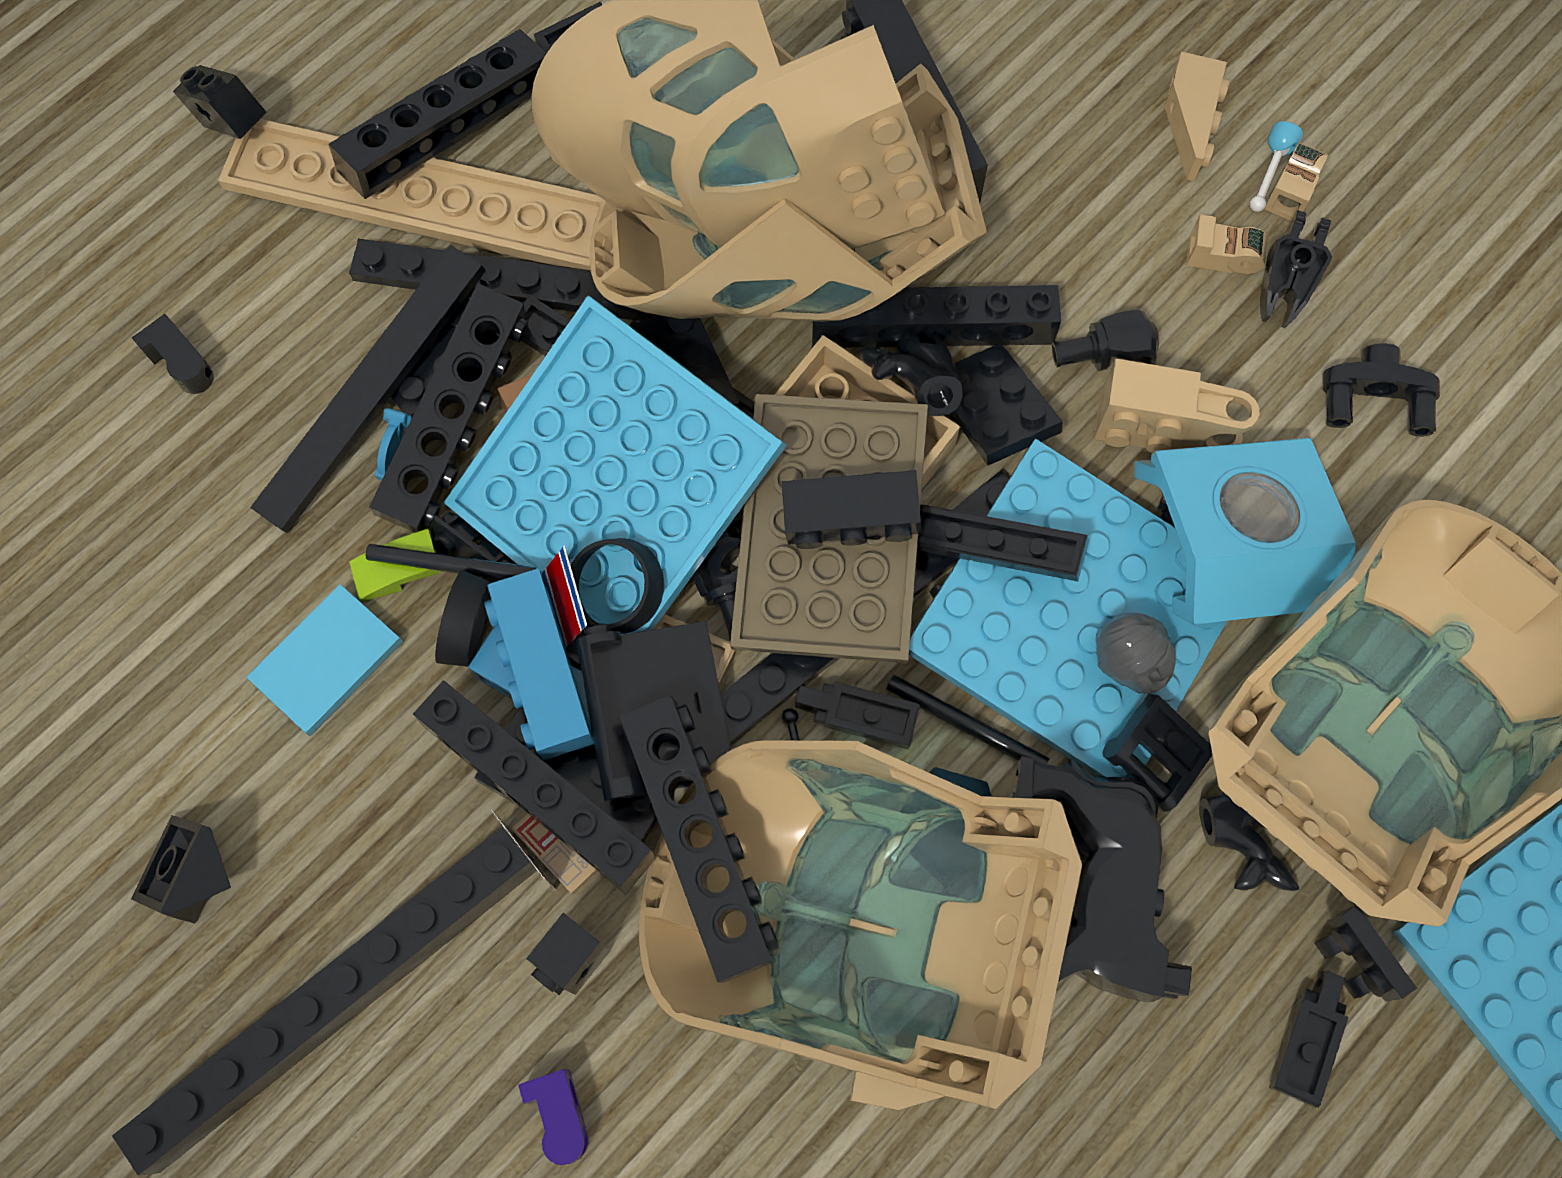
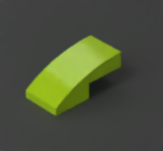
[349,529,442,602]

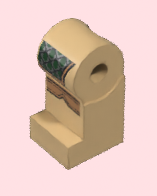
[1264,142,1328,221]
[1186,214,1267,274]

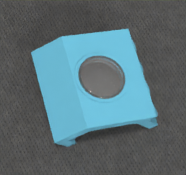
[1134,438,1356,625]

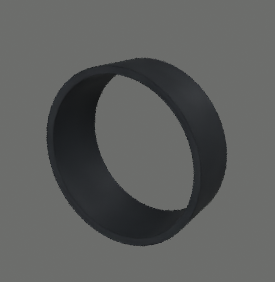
[571,538,664,634]
[435,570,491,667]

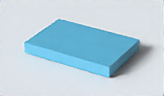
[246,584,403,736]

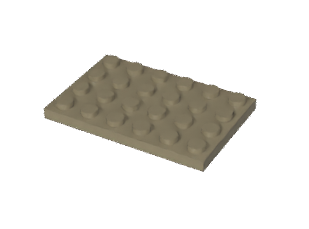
[730,394,928,663]

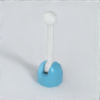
[1250,121,1303,212]

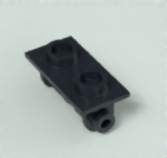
[431,512,515,583]

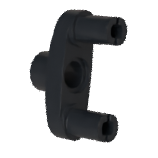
[1322,343,1440,437]

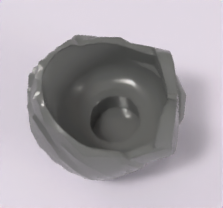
[1095,613,1176,694]

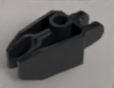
[1260,210,1332,328]

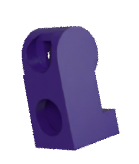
[518,1069,589,1165]

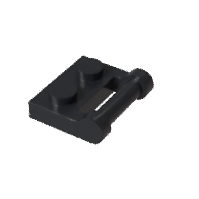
[1102,694,1213,812]

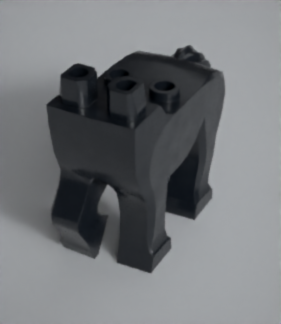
[1012,756,1192,1002]

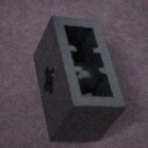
[173,65,267,139]
[526,912,610,995]

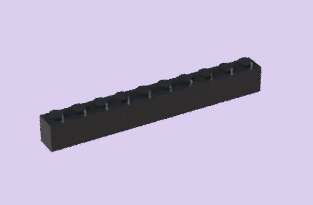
[112,827,538,1176]

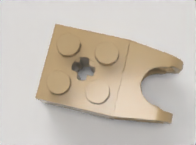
[1094,359,1260,453]

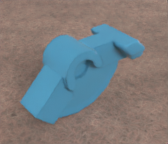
[374,408,412,481]

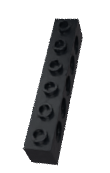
[328,29,547,199]
[369,283,529,533]
[812,285,1061,348]
[413,680,655,894]
[619,695,780,983]

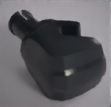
[1052,310,1159,371]
[692,527,741,641]

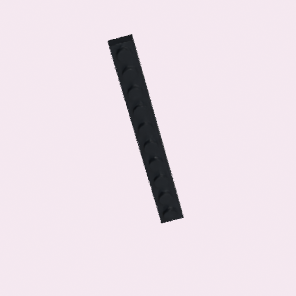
[721,471,1009,746]

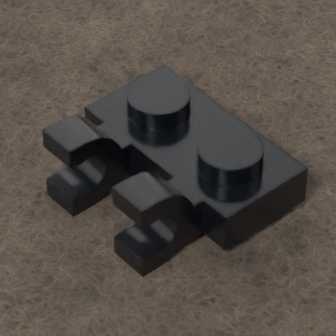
[1314,906,1417,1002]

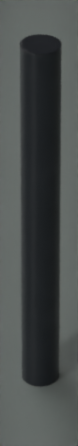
[366,544,536,580]
[886,674,1050,764]

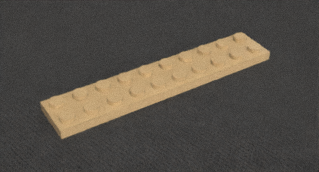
[218,119,602,270]

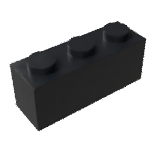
[782,470,921,549]

